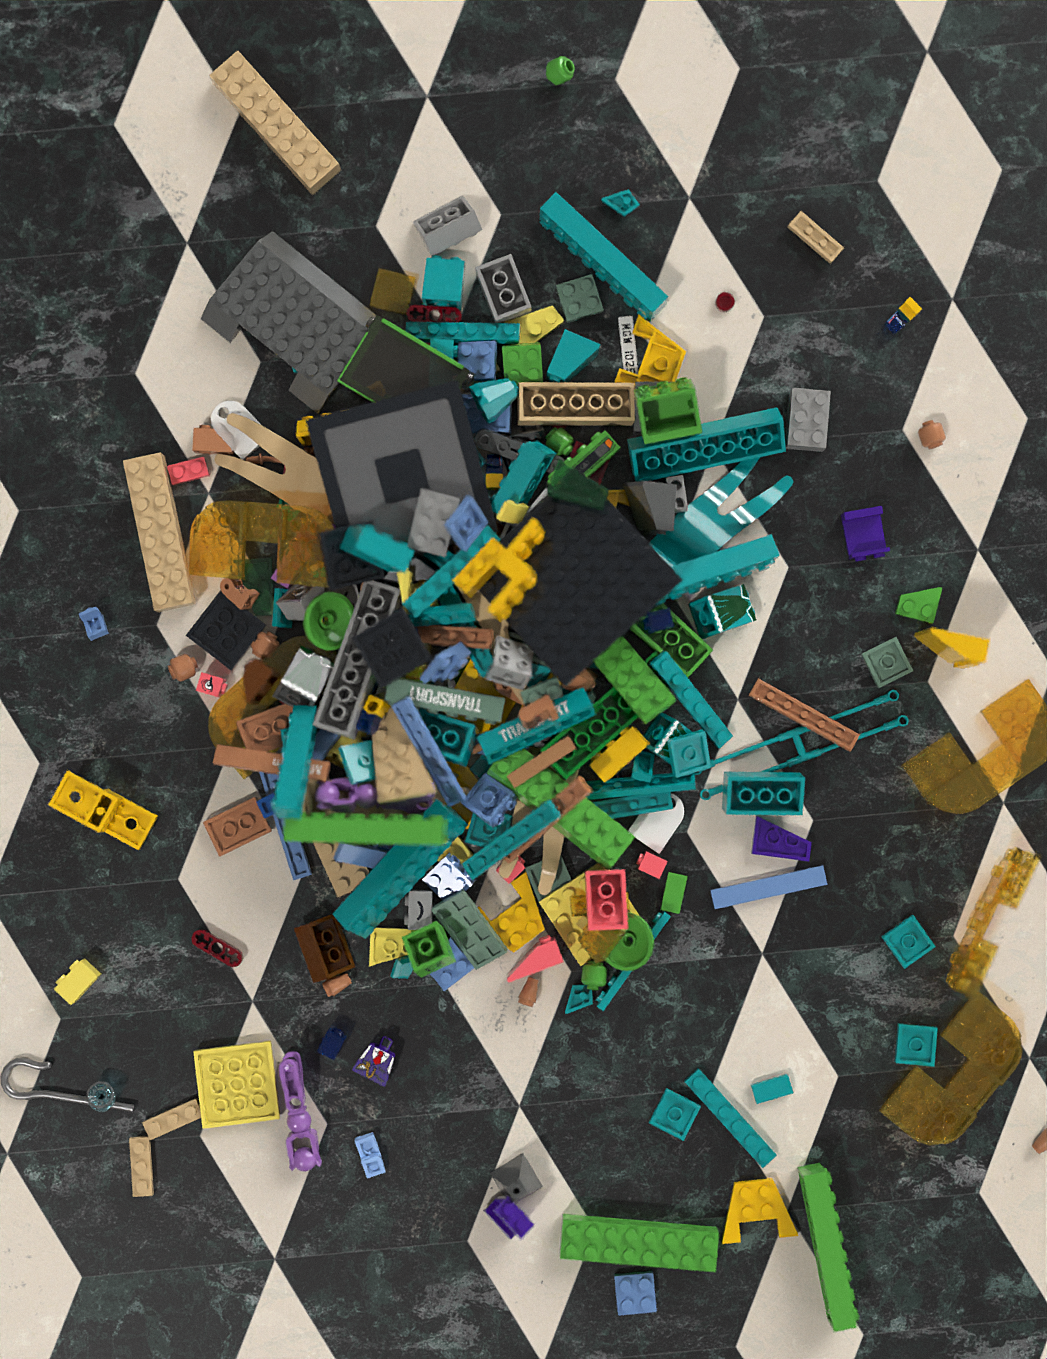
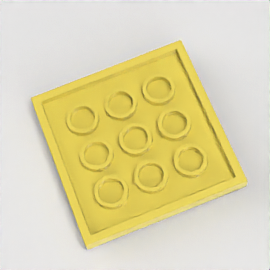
[539,863,639,966]
[193,1040,281,1129]

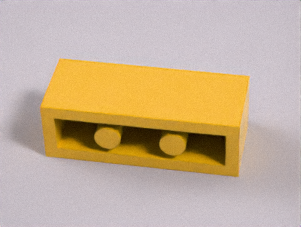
[452,537,506,598]
[589,726,650,783]

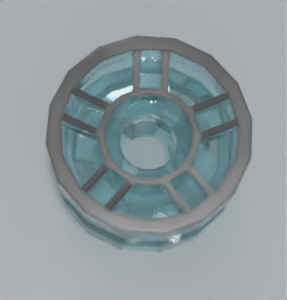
[86,1081,116,1112]

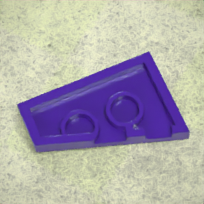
[751,816,812,861]

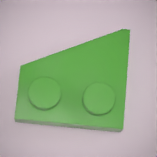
[895,587,942,624]

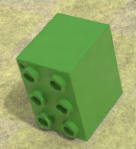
[634,377,702,444]

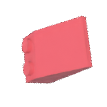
[584,870,628,931]
[507,935,563,983]

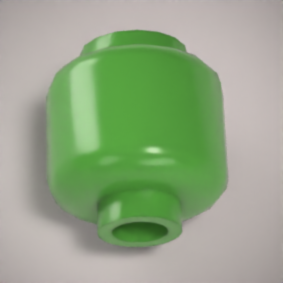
[546,56,575,85]
[546,428,574,456]
[581,961,607,990]

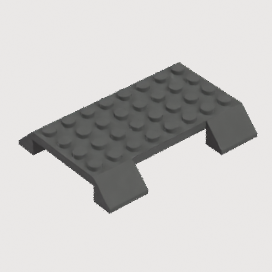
[200,231,386,414]

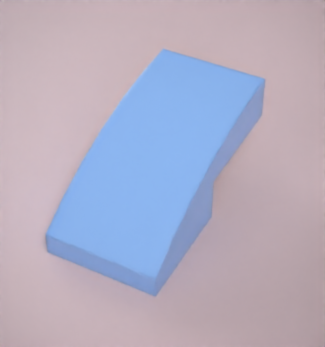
[355,1132,386,1178]

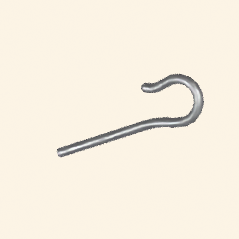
[0,1058,135,1112]

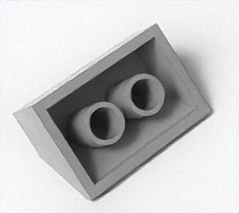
[413,195,482,256]

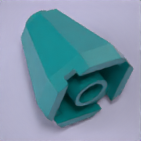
[469,378,519,424]

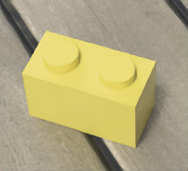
[54,959,101,1005]

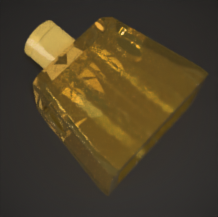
[576,916,625,964]

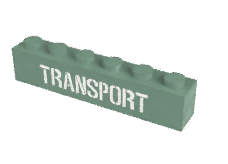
[385,678,505,725]

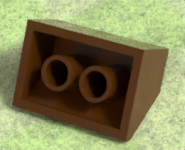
[242,657,281,705]
[294,913,355,983]

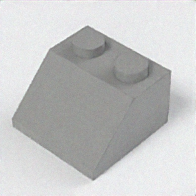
[276,577,325,621]

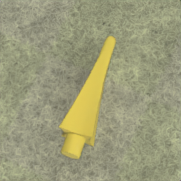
[397,567,413,615]

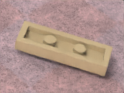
[788,211,844,264]
[142,1098,201,1140]
[129,1136,154,1197]

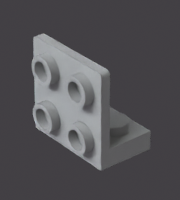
[486,636,533,690]

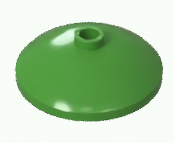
[304,592,354,650]
[598,912,654,971]

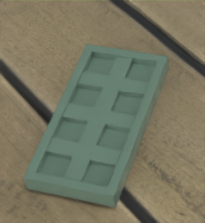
[431,889,508,970]

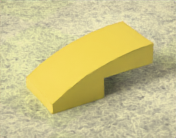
[496,500,529,524]

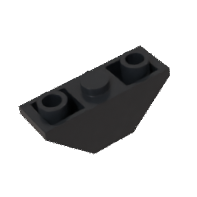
[381,554,439,587]

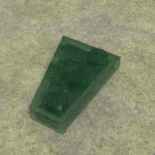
[546,459,609,510]
[234,558,274,617]

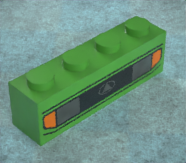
[547,431,620,491]

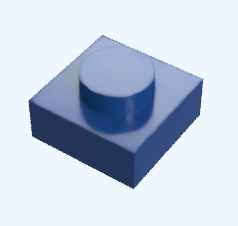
[256,793,276,819]

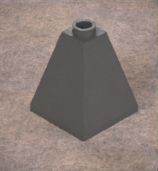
[490,1153,543,1203]

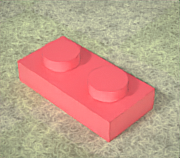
[167,456,210,485]

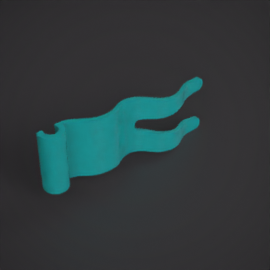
[649,457,793,566]

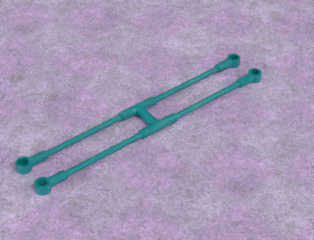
[695,690,909,800]

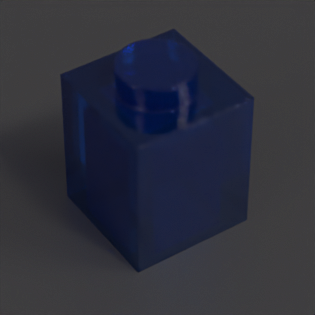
[643,608,674,634]
[317,1027,347,1060]

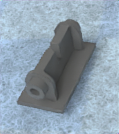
[505,425,545,442]

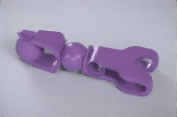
[315,778,436,815]
[279,1051,322,1172]

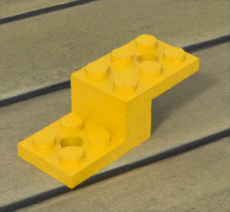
[487,518,545,622]
[48,771,158,850]

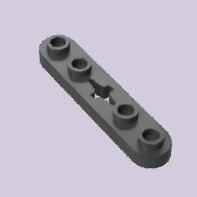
[474,428,564,473]

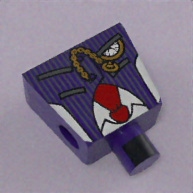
[352,1036,395,1087]

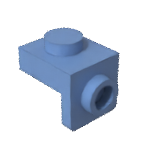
[79,607,109,641]

